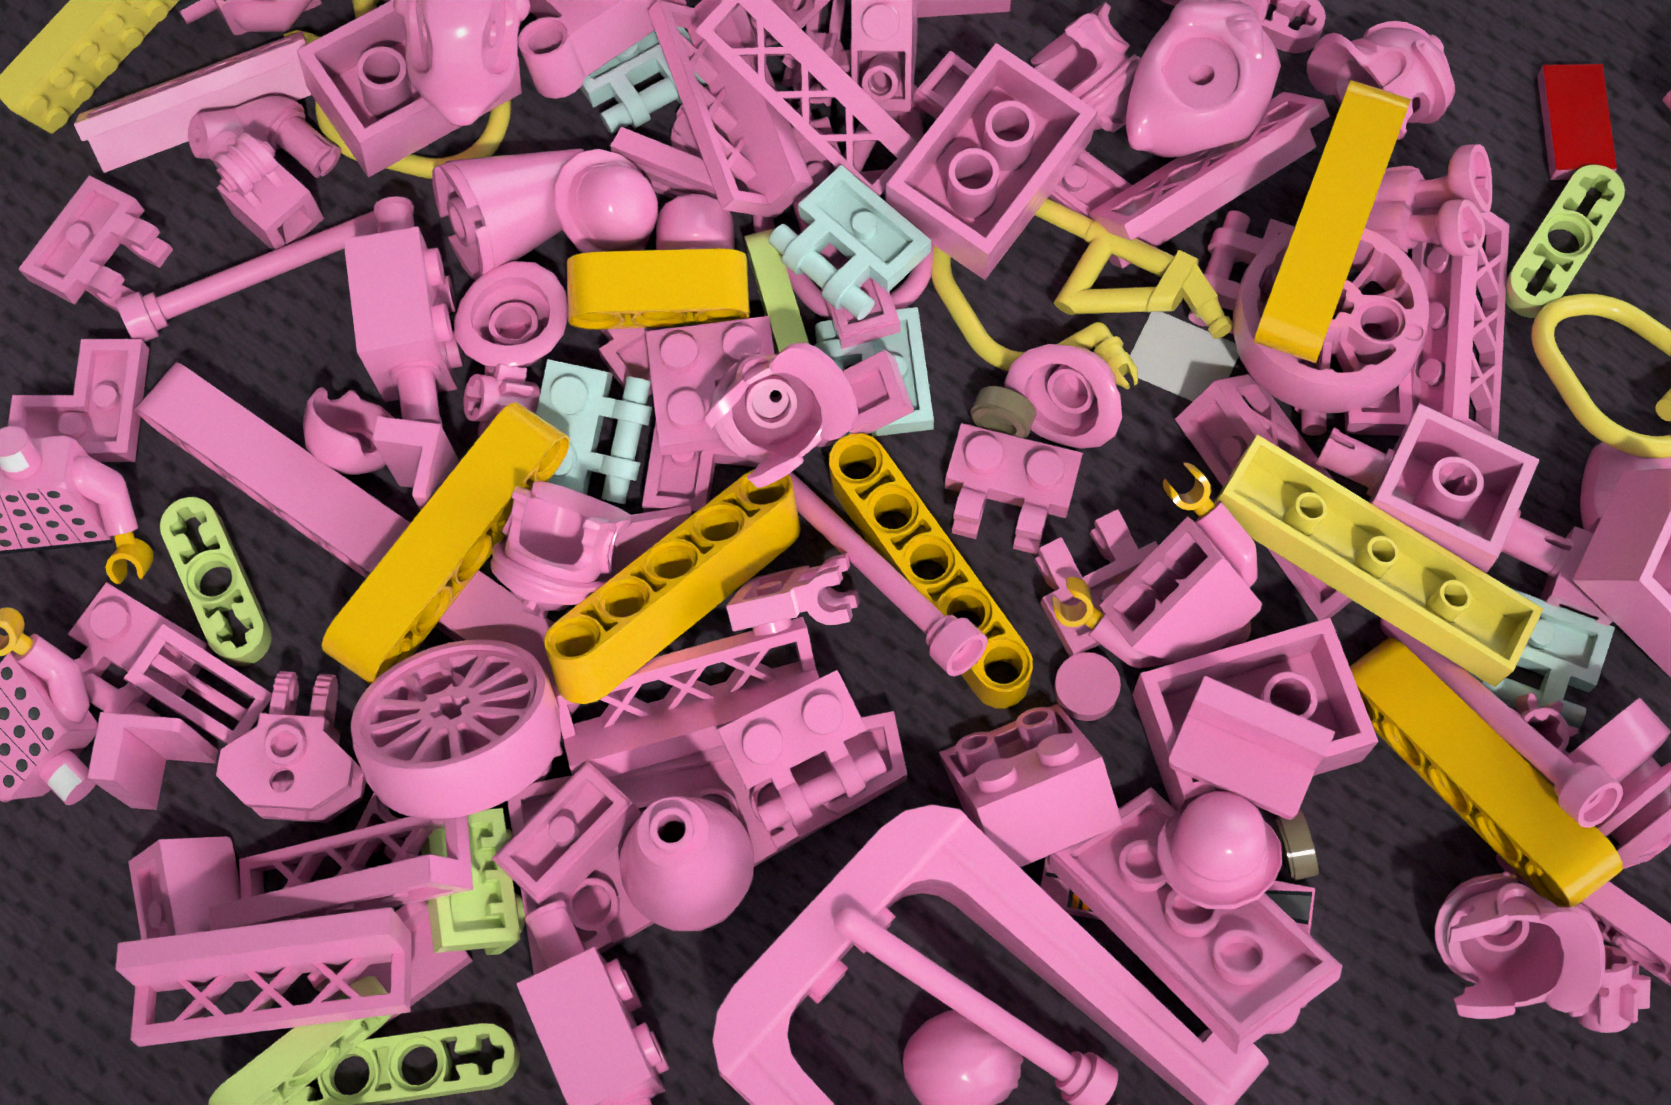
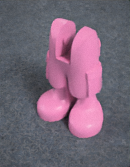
[1365,144,1492,256]

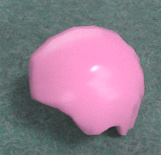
[903,1010,1024,1105]

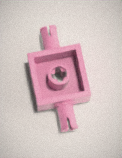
[343,197,464,427]
[1315,403,1574,578]
[516,900,670,1105]

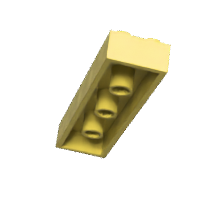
[0,0,179,134]
[1214,434,1543,687]

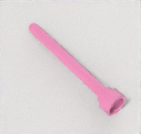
[116,211,378,342]
[788,472,987,676]
[1380,618,1623,828]
[834,907,1118,1105]

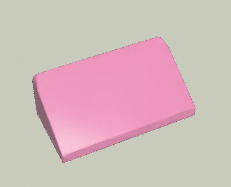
[492,761,642,907]

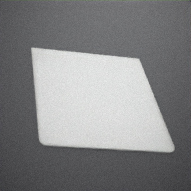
[1130,312,1239,401]

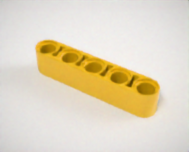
[1254,80,1411,363]
[321,402,570,684]
[829,434,1033,708]
[544,469,801,704]
[1349,638,1623,907]

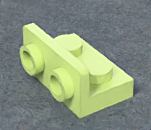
[421,808,525,955]

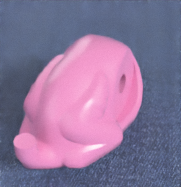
[393,0,531,126]
[1126,0,1281,158]

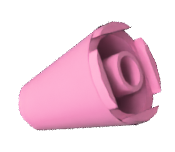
[432,148,584,280]
[620,797,754,931]

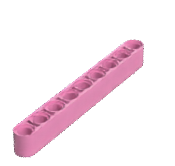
[135,362,580,716]

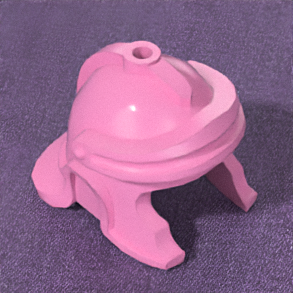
[1030,2,1141,133]
[1307,21,1455,140]
[704,343,858,488]
[491,481,632,619]
[1435,872,1605,1019]

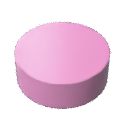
[1054,652,1121,721]

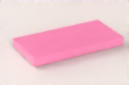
[1049,787,1342,1056]

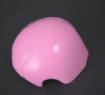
[303,387,394,475]

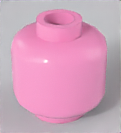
[656,194,735,250]

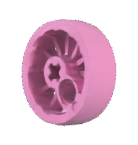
[1233,228,1429,413]
[351,639,561,819]

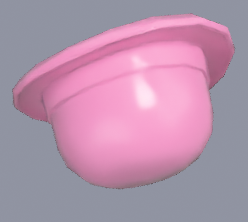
[553,149,658,253]
[454,261,568,368]
[1004,344,1123,449]
[1157,791,1282,909]

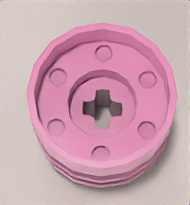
[1543,698,1671,869]

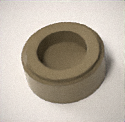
[970,386,1037,439]
[1275,809,1319,881]

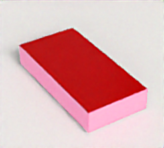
[1537,64,1617,180]

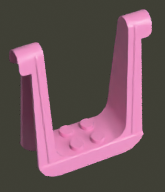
[713,805,1269,1105]

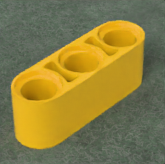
[567,248,750,330]

